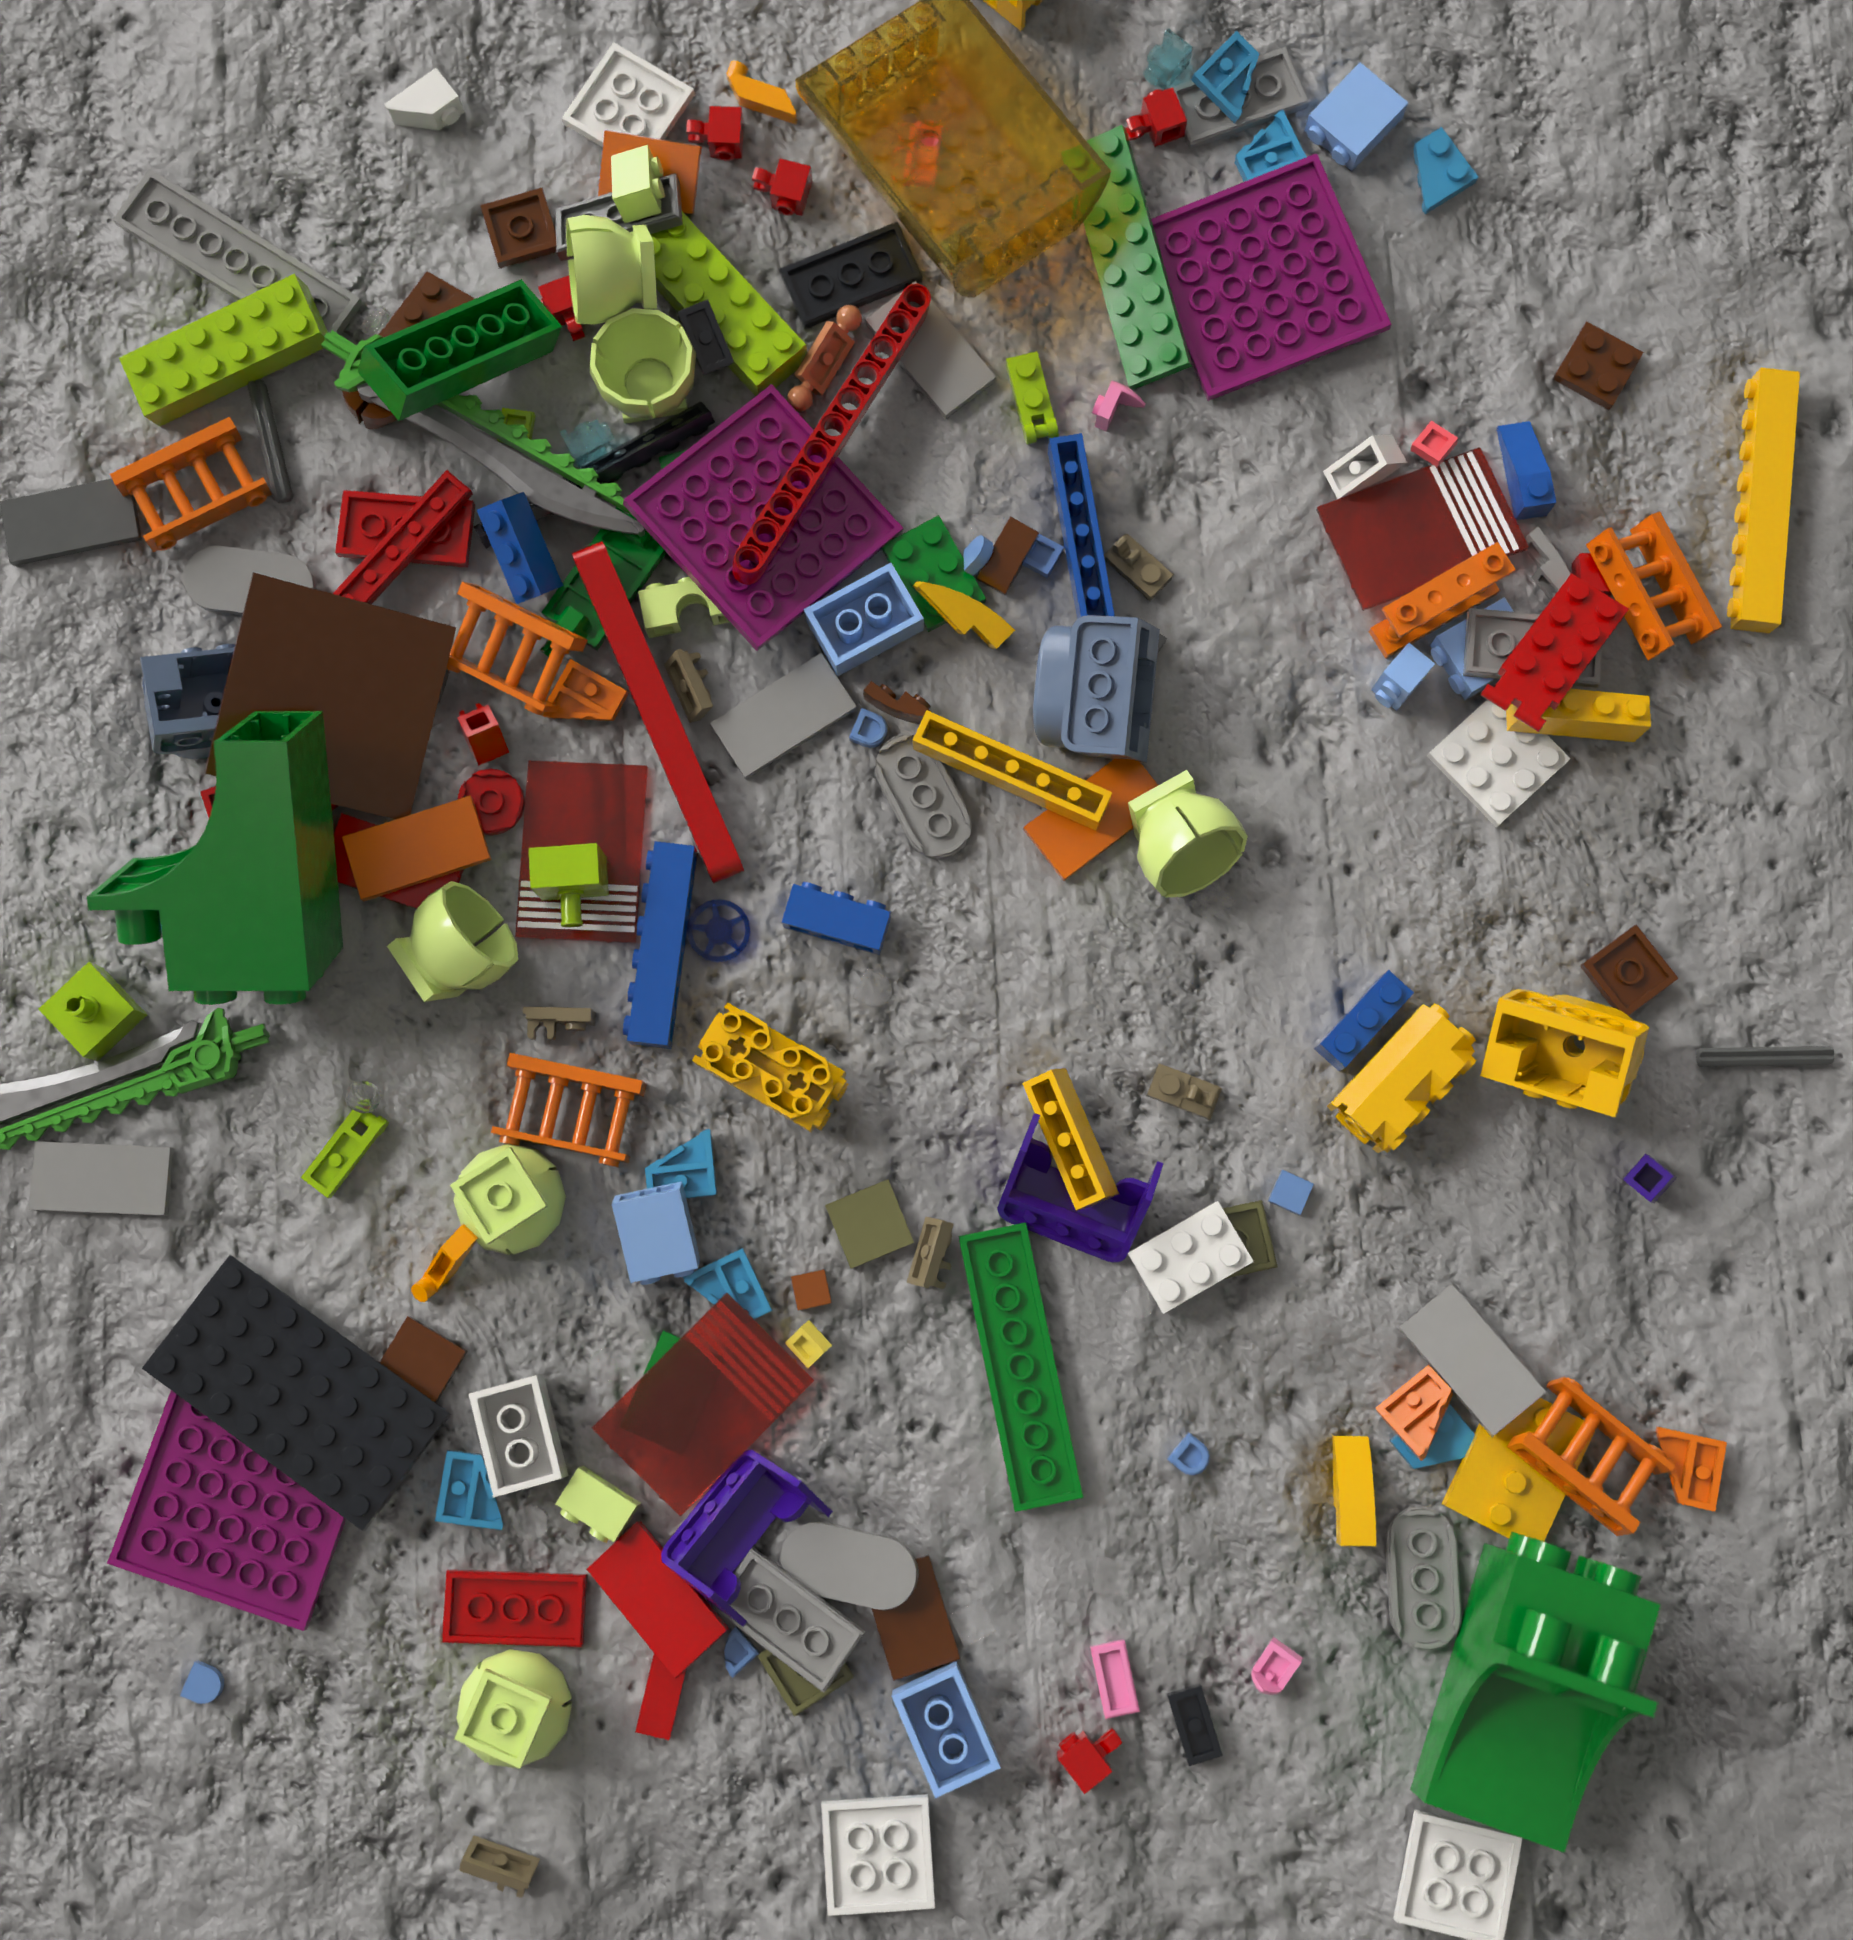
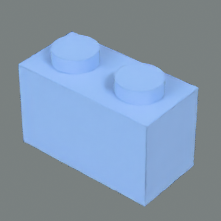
[1371,643,1435,711]

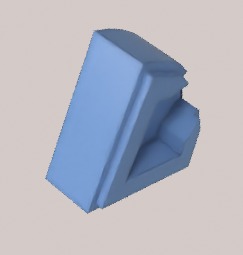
[724,1626,760,1678]

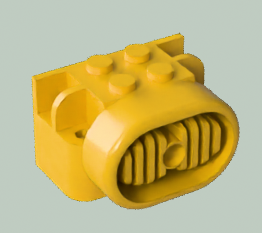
[1480,989,1649,1117]

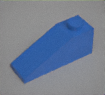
[1496,421,1557,521]

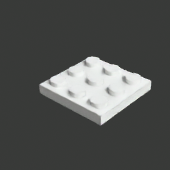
[562,42,695,147]
[1427,700,1571,827]
[821,1794,935,1916]
[1394,1810,1522,1940]

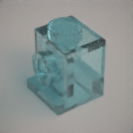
[1143,28,1193,90]
[560,419,615,469]

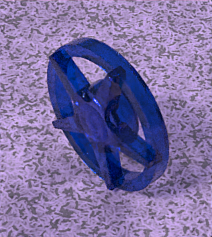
[687,899,751,962]

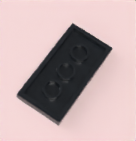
[779,221,923,330]

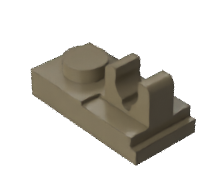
[1104,534,1174,601]
[664,649,713,723]
[523,1007,596,1040]
[1146,1063,1222,1120]
[906,1217,954,1289]
[459,1836,540,1897]

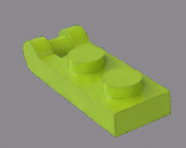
[1006,351,1059,445]
[301,1102,389,1199]

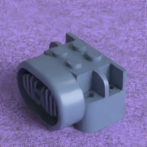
[1033,615,1160,763]
[140,644,235,759]

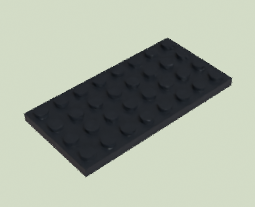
[142,1255,451,1531]

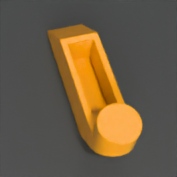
[726,61,797,125]
[411,1224,478,1302]

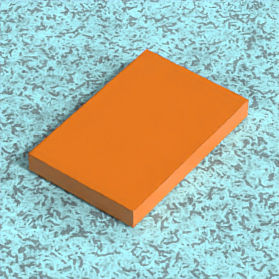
[598,130,702,214]

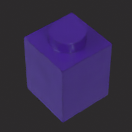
[1623,1153,1677,1204]

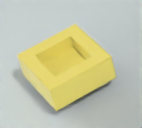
[785,1320,832,1368]

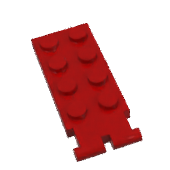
[1481,573,1629,732]

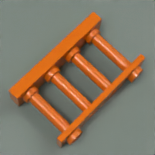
[110,416,272,552]
[1586,512,1722,661]
[1368,542,1516,659]
[446,582,588,715]
[491,1053,647,1167]
[1507,1377,1675,1536]

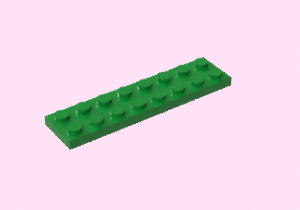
[1064,125,1192,390]
[958,1222,1083,1512]

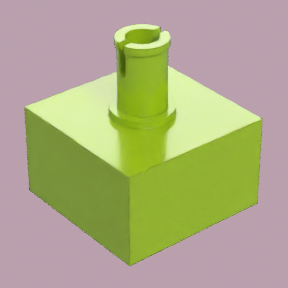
[529,843,609,928]
[38,962,148,1061]

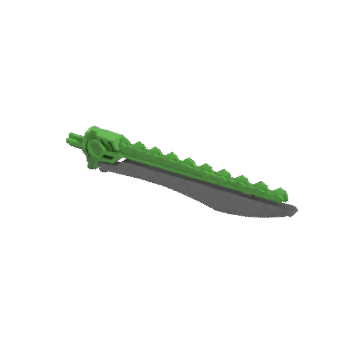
[322,330,645,537]
[0,1008,270,1150]

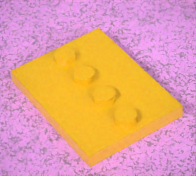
[1441,1398,1595,1542]

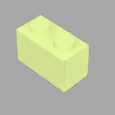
[611,145,665,224]
[555,1466,641,1543]

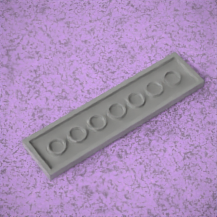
[112,169,363,355]

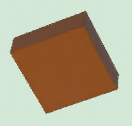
[791,1269,832,1311]

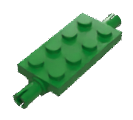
[540,507,667,657]

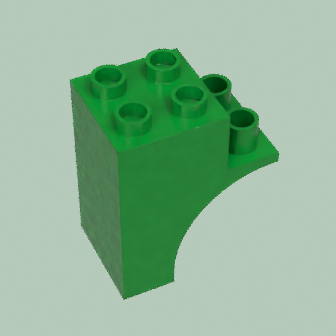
[87,711,343,1005]
[1410,1531,1661,1853]

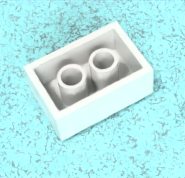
[1128,1201,1254,1314]
[469,1374,568,1498]

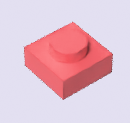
[1411,421,1458,468]

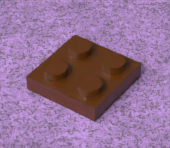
[480,187,556,269]
[1553,321,1644,410]
[1580,925,1678,1016]

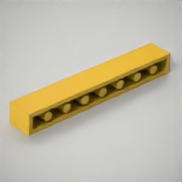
[1727,367,1800,634]

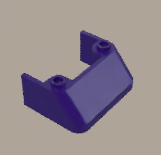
[997,1113,1164,1263]
[661,1450,833,1627]

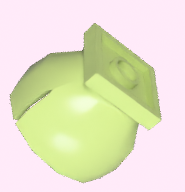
[566,215,657,325]
[590,308,696,424]
[1128,770,1248,898]
[387,881,518,1002]
[450,1144,566,1255]
[454,1649,572,1769]

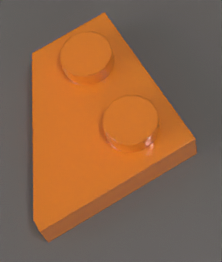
[541,659,630,721]
[1375,1365,1453,1461]
[1655,1427,1727,1512]

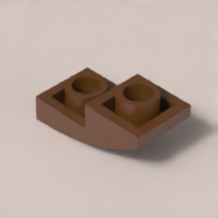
[977,516,1039,595]
[863,681,931,724]

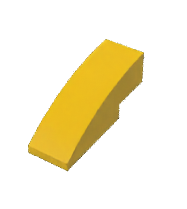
[913,581,1015,649]
[1333,1436,1376,1546]

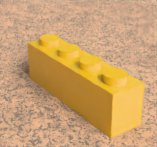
[1506,689,1651,742]
[1022,1068,1119,1210]

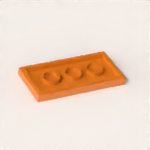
[1023,758,1158,881]
[342,796,492,902]

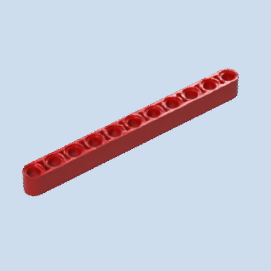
[732,284,931,585]
[571,541,744,884]

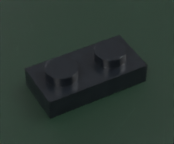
[677,299,734,376]
[1166,1683,1223,1766]

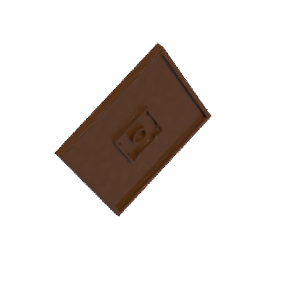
[205,572,456,819]

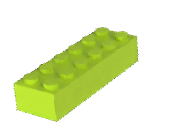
[650,212,807,396]
[119,273,328,427]

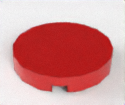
[457,768,525,836]

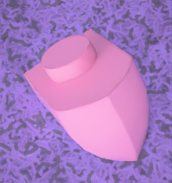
[1092,380,1145,432]
[1251,1637,1303,1695]

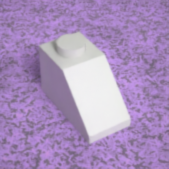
[384,68,465,130]
[1323,434,1407,499]

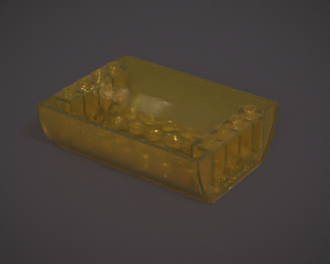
[795,0,1111,298]

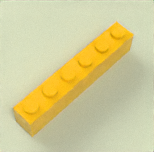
[913,710,1112,831]

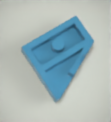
[1191,31,1260,124]
[1235,110,1306,182]
[1413,127,1478,214]
[645,1129,717,1199]
[683,1248,773,1325]
[1389,1403,1475,1469]
[435,1450,503,1530]

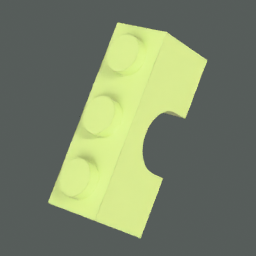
[638,577,730,638]

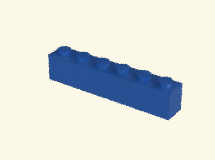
[1048,433,1115,619]
[623,841,698,1049]

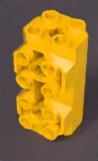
[692,1002,849,1133]
[1327,1003,1477,1153]

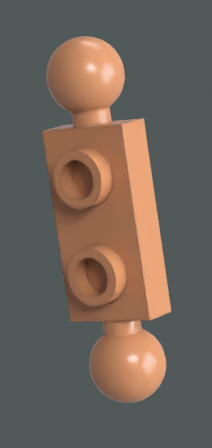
[787,305,862,412]

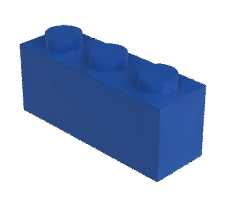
[477,492,563,605]
[782,882,891,955]
[1314,970,1414,1072]

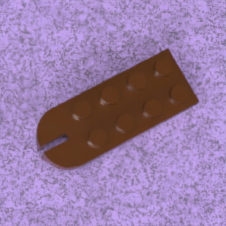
[342,271,475,429]

